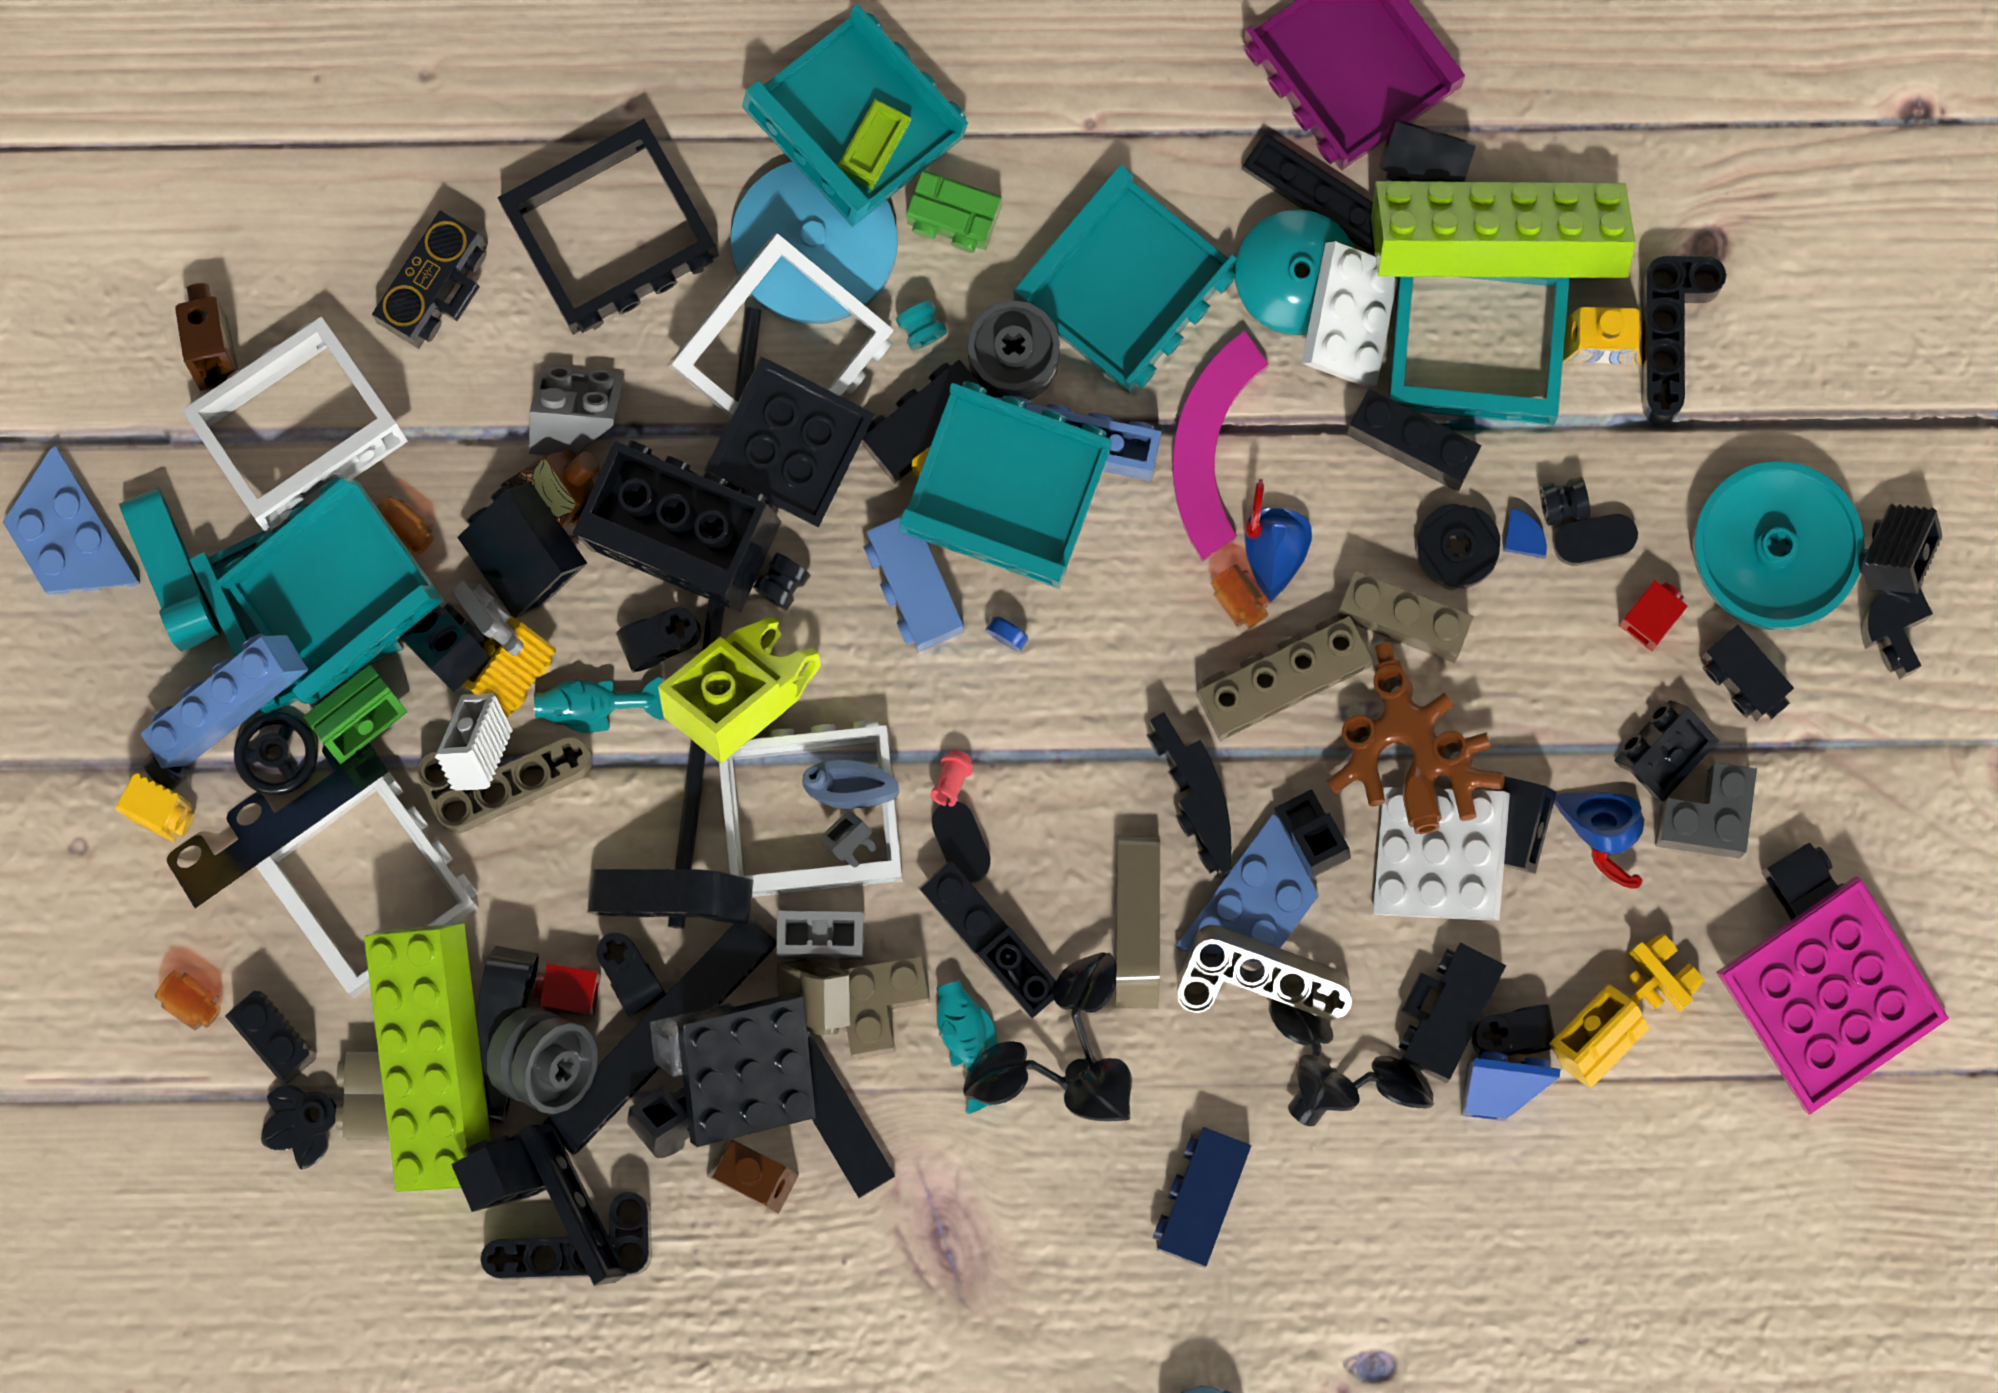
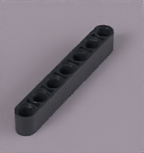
[542,916,777,1155]

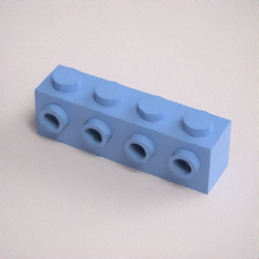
[996,396,1161,482]
[140,634,308,768]

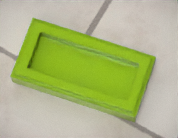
[837,99,912,190]

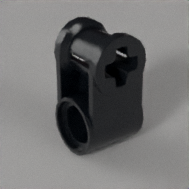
[616,607,702,673]
[596,933,666,1017]
[1471,1004,1555,1056]

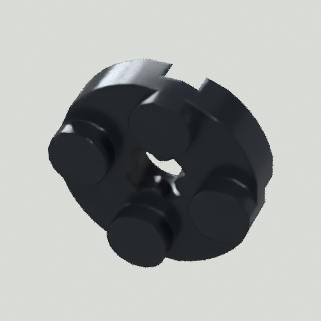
[1416,504,1500,590]

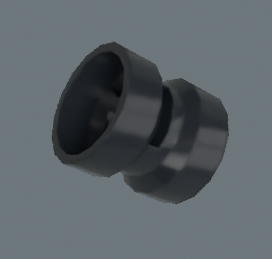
[1539,477,1590,526]
[753,552,811,611]

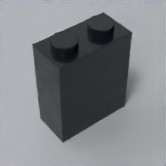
[457,482,587,618]

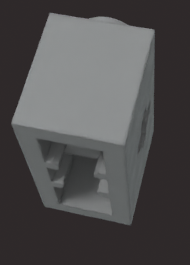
[776,911,865,960]

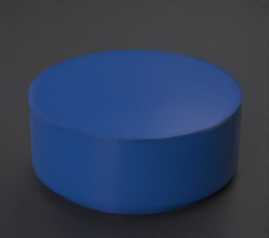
[985,616,1028,652]

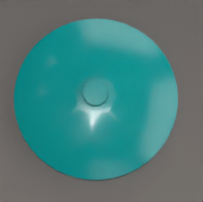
[1693,461,1865,630]

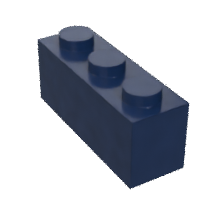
[1153,1127,1252,1268]

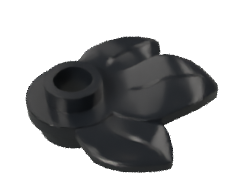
[261,1085,336,1170]

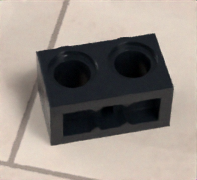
[400,602,491,692]

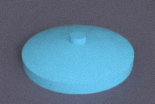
[731,161,898,324]

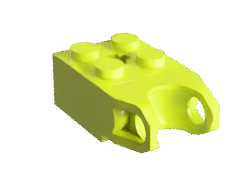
[658,617,821,763]

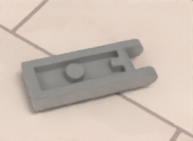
[452,579,523,656]

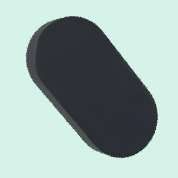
[1553,514,1638,566]
[932,801,991,883]

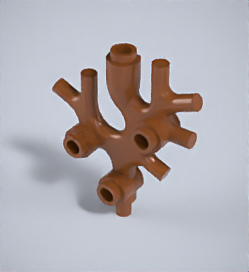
[1326,643,1505,834]

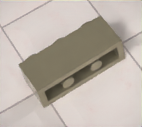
[1337,571,1474,663]

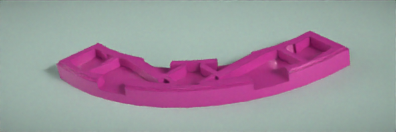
[1172,330,1268,562]

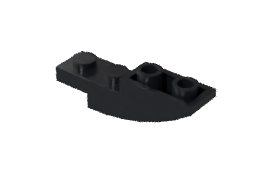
[1146,712,1232,879]
[918,860,1056,1019]

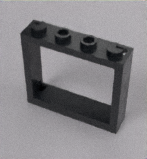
[497,118,719,335]

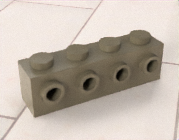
[1197,615,1373,741]

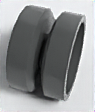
[967,300,1060,400]
[487,1006,598,1114]

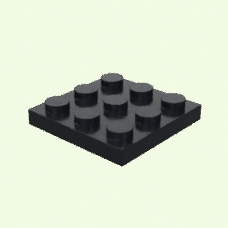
[704,357,875,527]
[677,992,816,1147]

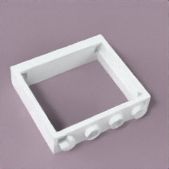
[667,233,894,417]
[182,316,408,533]
[719,720,903,897]
[256,772,478,998]

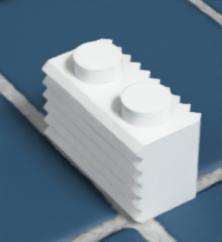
[435,693,513,791]

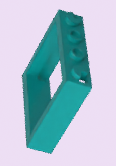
[1388,277,1570,426]

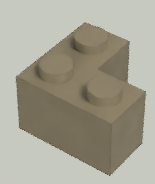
[843,956,930,1059]

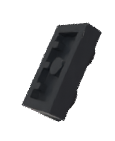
[1614,700,1719,802]

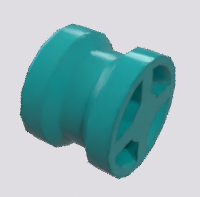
[896,301,947,350]

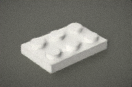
[1301,241,1398,387]

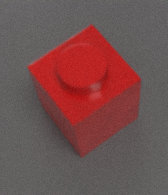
[1619,580,1688,652]
[534,964,601,1018]

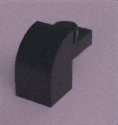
[1861,588,1933,680]
[1274,789,1351,878]
[627,1085,690,1158]

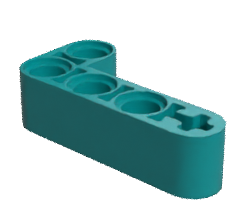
[119,487,221,652]

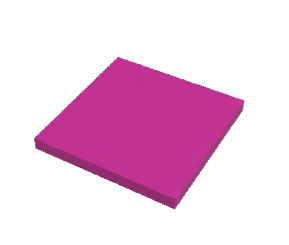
[1716,876,1949,1115]

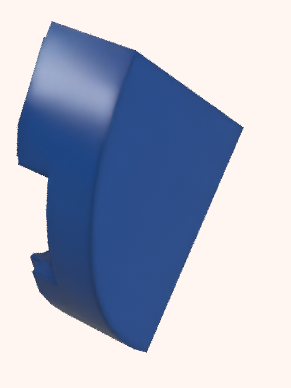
[1504,508,1547,559]

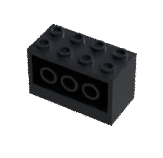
[573,440,782,613]

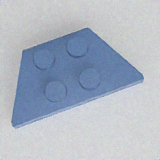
[3,446,140,595]
[1176,814,1319,964]

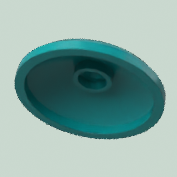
[1234,209,1355,335]

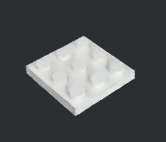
[1373,787,1510,921]

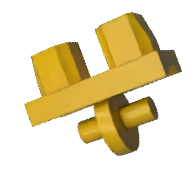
[1627,933,1704,1012]

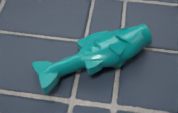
[534,677,664,733]
[936,980,1006,1114]

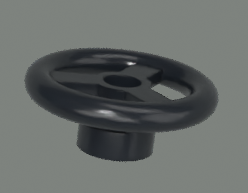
[234,712,318,796]

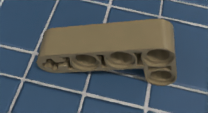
[417,737,593,833]
[1115,836,1160,1009]
[1177,925,1352,1020]

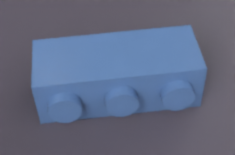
[863,516,964,653]

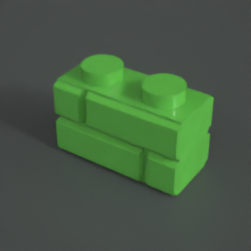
[906,170,1002,253]
[303,664,408,764]

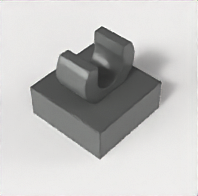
[818,810,876,867]

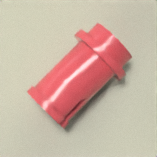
[930,750,973,806]

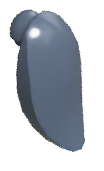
[802,759,900,809]

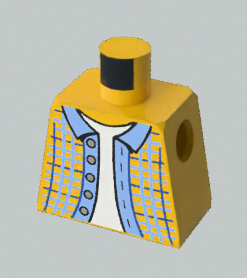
[1563,307,1643,365]

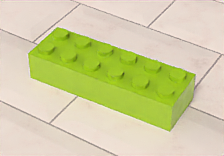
[1371,181,1636,278]
[364,923,491,1192]

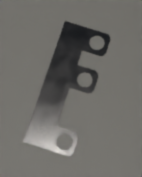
[167,743,389,908]

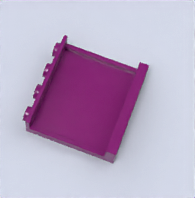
[1243,0,1465,171]

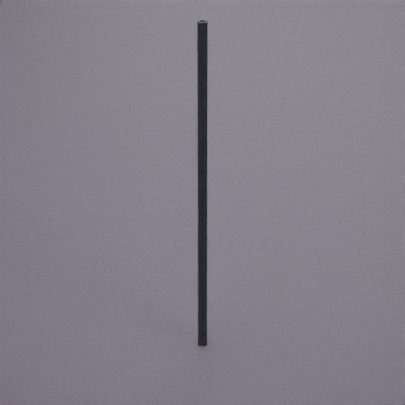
[667,307,762,929]

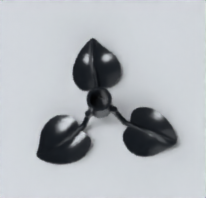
[963,952,1132,1121]
[1267,997,1435,1126]

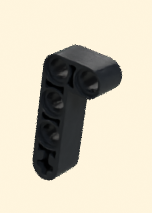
[1642,256,1727,425]
[587,869,754,924]
[476,946,539,1123]
[480,1192,652,1280]

